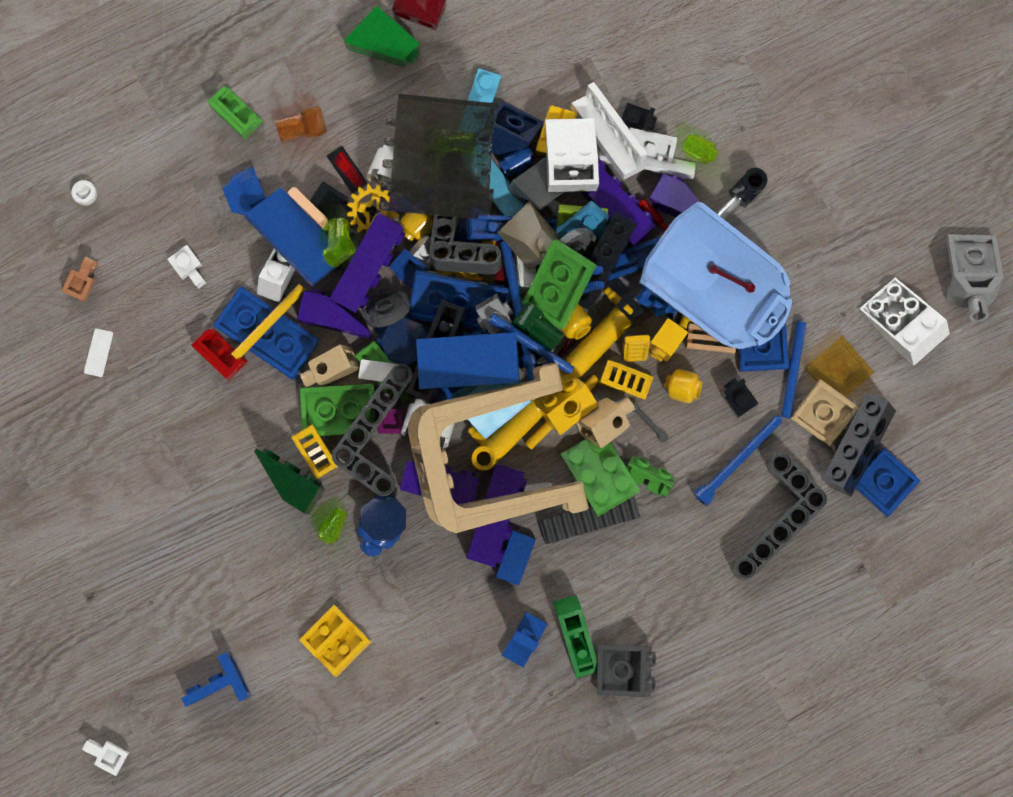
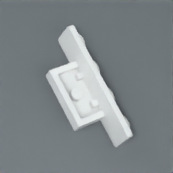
[599,128,696,179]

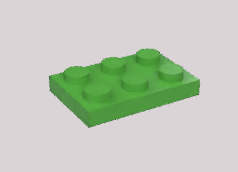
[522,239,597,330]
[300,384,377,438]
[560,439,640,517]

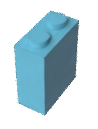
[451,380,531,439]

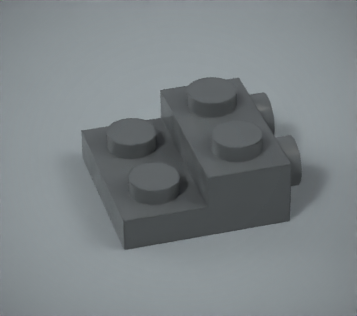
[597,645,656,697]

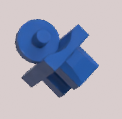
[636,285,677,320]

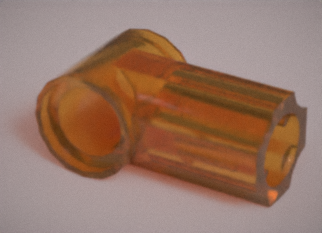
[276,107,327,142]

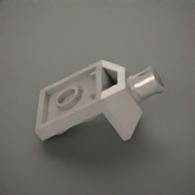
[946,234,1004,322]

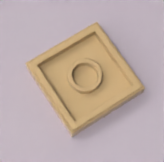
[791,379,859,447]

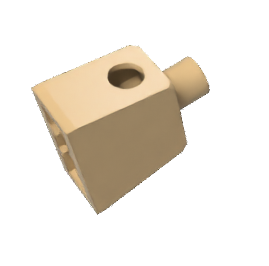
[300,344,360,387]
[576,398,635,448]

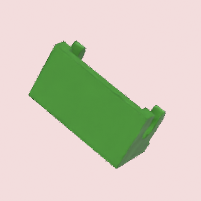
[207,86,263,140]

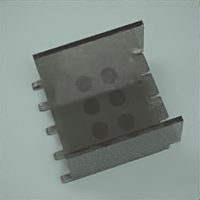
[379,94,499,219]

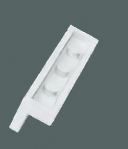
[571,82,647,180]

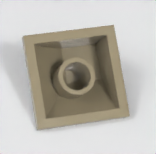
[497,201,561,269]

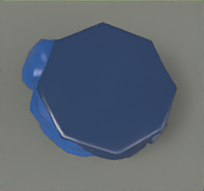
[374,316,427,366]
[358,496,406,557]

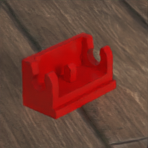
[191,328,248,381]

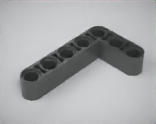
[430,152,502,274]
[332,364,413,496]
[732,452,827,580]

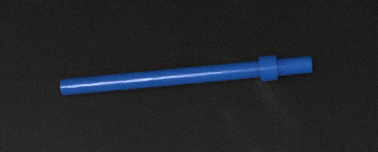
[500,241,538,381]

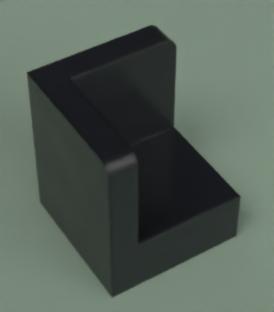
[310,181,349,217]

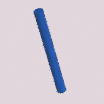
[488,313,574,374]
[781,321,807,419]

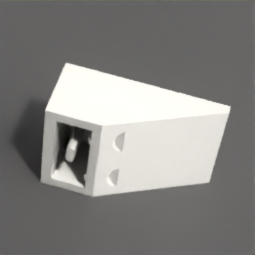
[545,118,599,192]
[860,277,950,366]

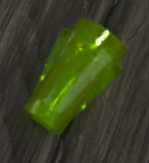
[316,507,348,546]

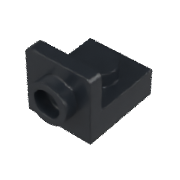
[622,103,658,131]
[721,378,759,418]

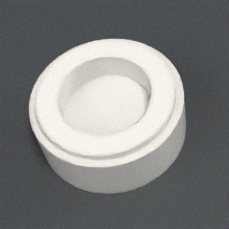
[71,180,97,206]

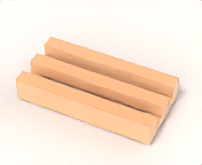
[287,187,331,232]
[686,323,736,354]

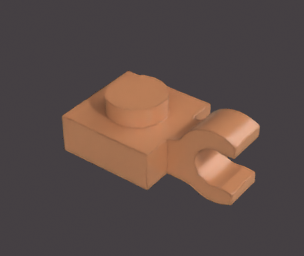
[61,257,98,302]

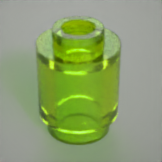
[681,133,719,166]

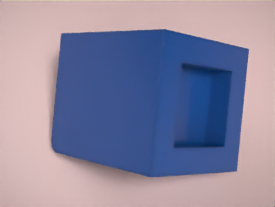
[389,249,428,289]

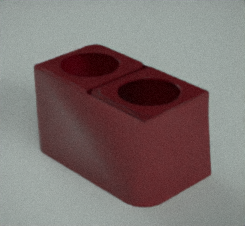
[392,0,447,30]

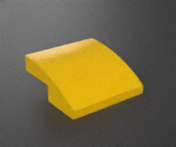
[299,605,371,677]

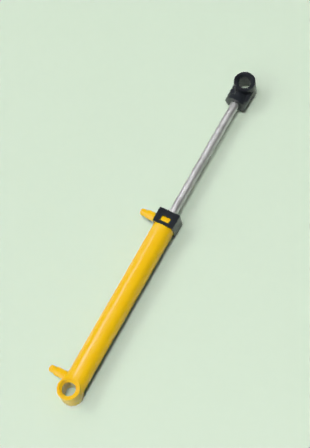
[468,167,768,472]

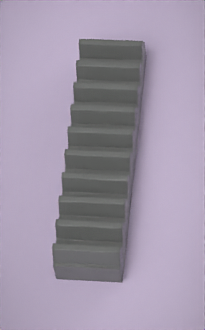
[539,496,641,545]

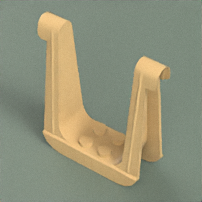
[408,363,589,533]

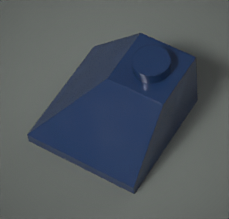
[477,101,544,155]

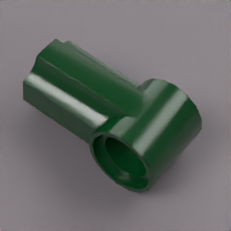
[512,303,564,351]

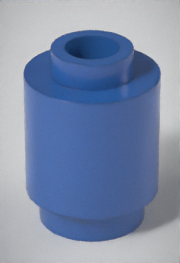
[498,146,535,178]

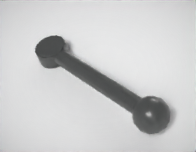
[632,402,668,442]

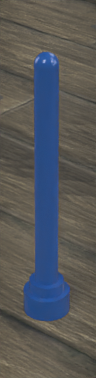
[693,415,782,506]

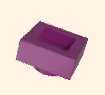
[378,409,404,435]

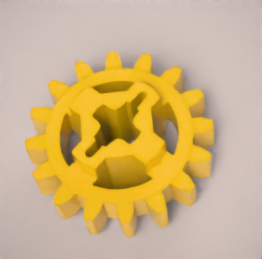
[347,183,399,233]

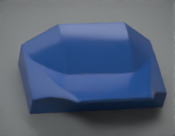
[222,167,266,216]

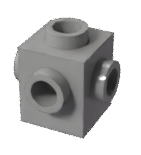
[476,294,514,334]

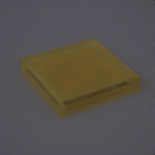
[805,335,875,397]

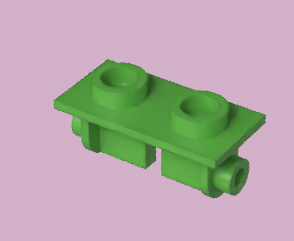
[626,456,676,497]

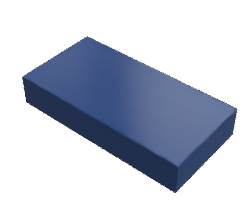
[496,531,536,586]

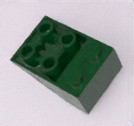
[254,448,325,515]

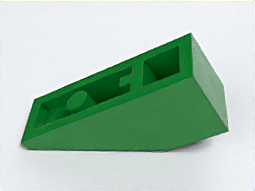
[553,595,598,678]

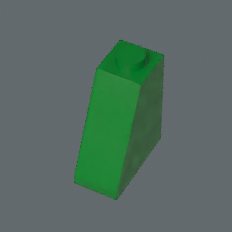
[344,5,420,67]

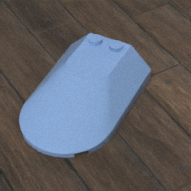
[640,202,792,349]

